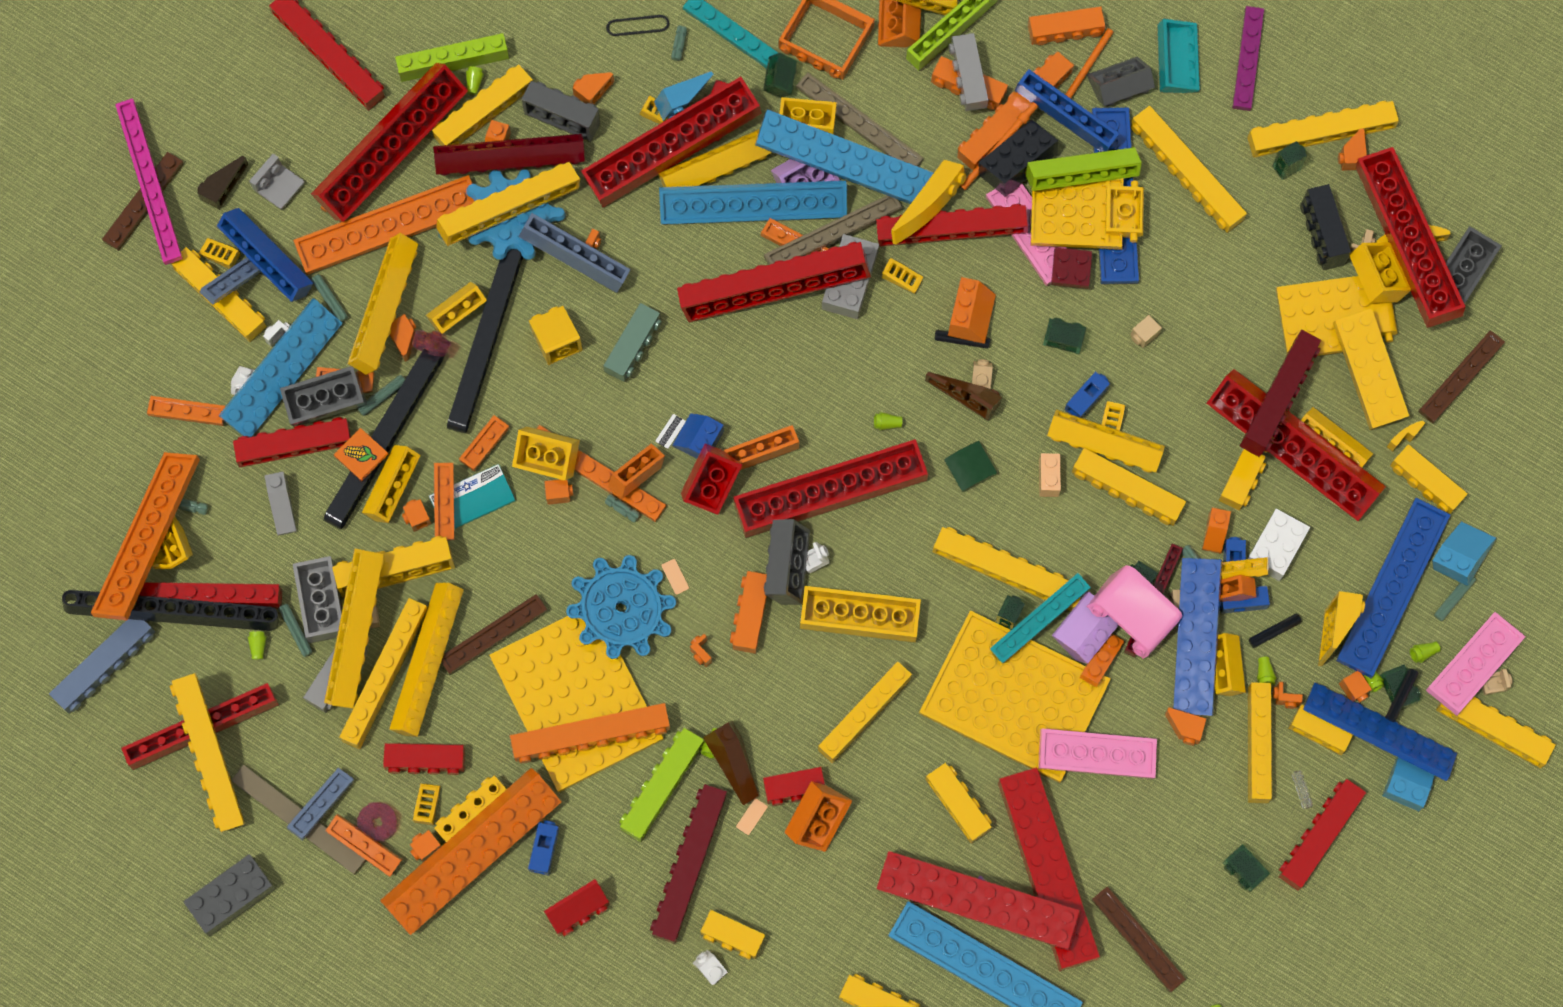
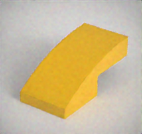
[1387,421,1425,452]

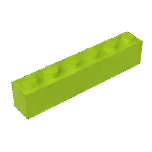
[906,0,997,71]
[395,33,509,82]
[1026,147,1142,191]
[619,728,704,842]

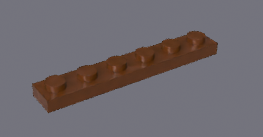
[102,152,184,251]
[1418,330,1505,424]
[441,594,547,675]
[1092,887,1186,993]

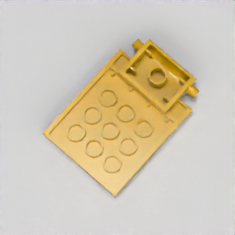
[1030,178,1144,249]
[1276,276,1398,356]

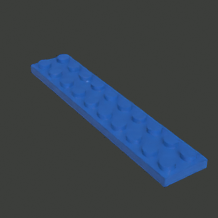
[1092,108,1139,284]
[1336,498,1451,679]

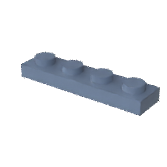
[200,258,261,305]
[287,767,354,841]

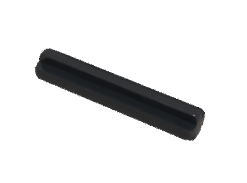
[935,330,990,348]
[1248,613,1302,648]
[1385,668,1419,722]

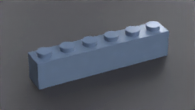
[518,213,631,293]
[49,619,155,714]

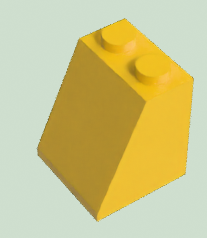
[529,306,583,366]

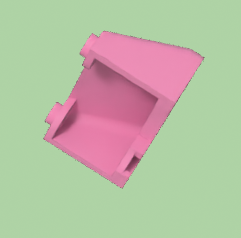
[1086,565,1182,659]

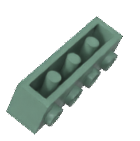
[603,303,662,382]

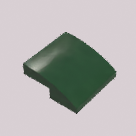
[944,441,998,492]

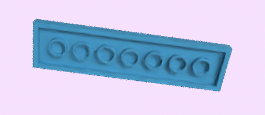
[218,299,342,437]

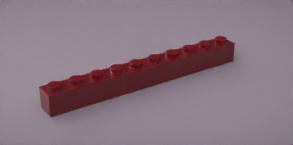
[1124,544,1183,657]

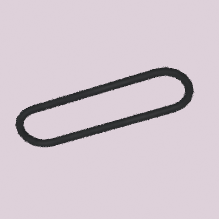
[606,15,670,36]

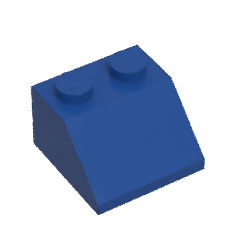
[672,413,724,459]

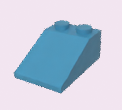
[654,71,713,121]
[1432,521,1496,586]
[1382,757,1434,811]

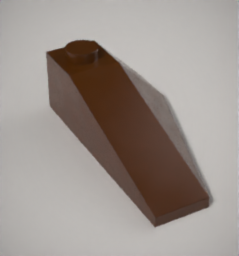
[925,372,1002,421]
[703,721,759,805]

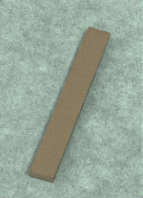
[796,73,923,167]
[764,195,902,265]
[231,765,366,875]

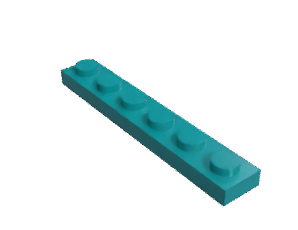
[683,0,781,71]
[990,573,1091,664]

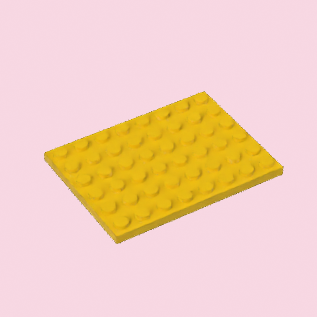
[919,610,1111,783]
[489,616,664,793]

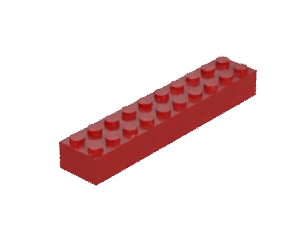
[311,63,468,222]
[581,76,762,208]
[1356,147,1465,328]
[677,242,871,322]
[1206,369,1386,521]
[733,439,928,538]
[998,767,1100,972]
[876,851,1082,951]

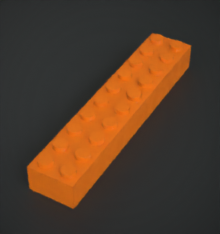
[380,768,561,935]

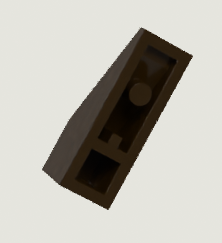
[197,156,249,210]

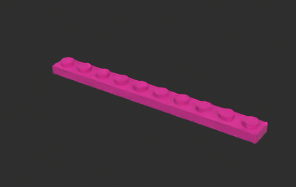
[115,98,183,265]

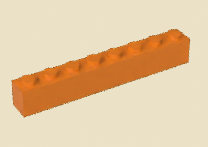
[957,51,1074,171]
[510,703,670,763]

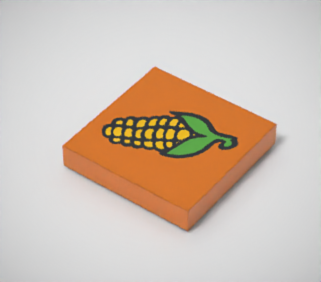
[334,428,388,481]

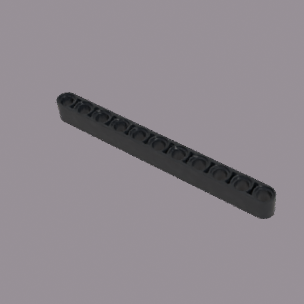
[447,249,523,434]
[323,345,444,530]
[62,590,278,631]

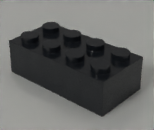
[978,119,1058,196]
[1300,184,1351,271]

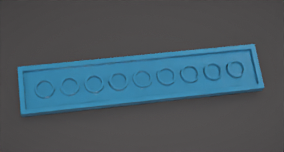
[755,109,934,204]
[659,181,847,224]
[888,901,1083,1007]

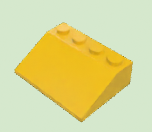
[1318,591,1365,666]

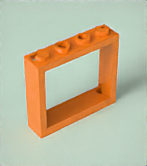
[778,0,874,80]

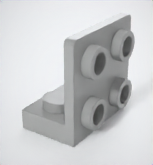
[249,154,304,210]

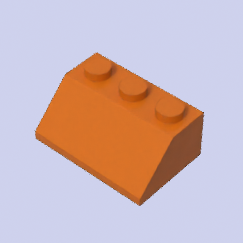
[878,0,921,47]
[948,277,996,344]
[785,781,852,852]

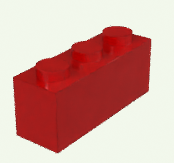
[763,767,825,806]

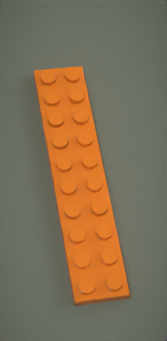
[293,175,474,275]
[91,452,200,621]

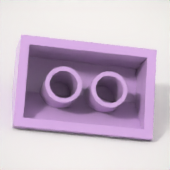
[771,159,840,183]
[1052,592,1118,664]

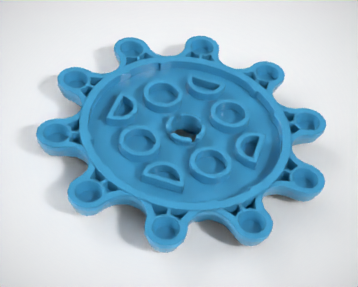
[466,170,566,260]
[566,555,676,659]

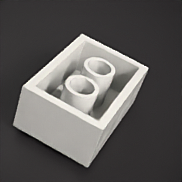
[1248,509,1310,581]

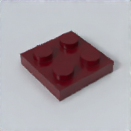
[1051,247,1092,289]

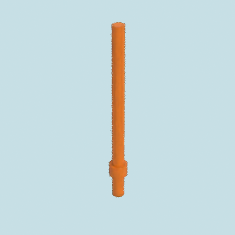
[1065,29,1113,99]
[960,102,1038,190]

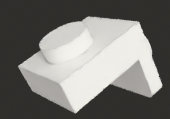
[263,320,290,347]
[231,366,255,395]
[806,542,830,573]
[693,950,727,985]

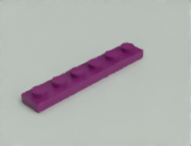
[1232,6,1264,111]

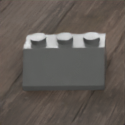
[1087,56,1155,106]

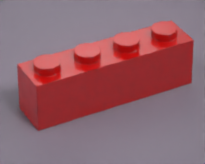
[383,743,465,775]

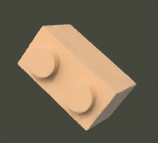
[1039,453,1061,497]

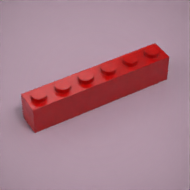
[233,417,351,468]
[1279,779,1366,891]

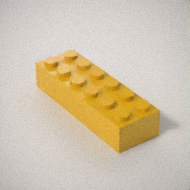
[1333,308,1409,430]
[332,536,455,598]
[800,586,921,643]

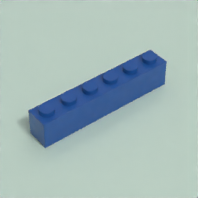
[1015,69,1120,152]
[217,208,313,302]

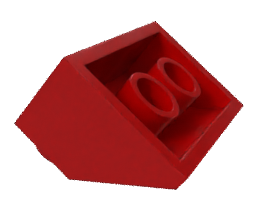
[681,443,742,515]
[544,879,610,937]

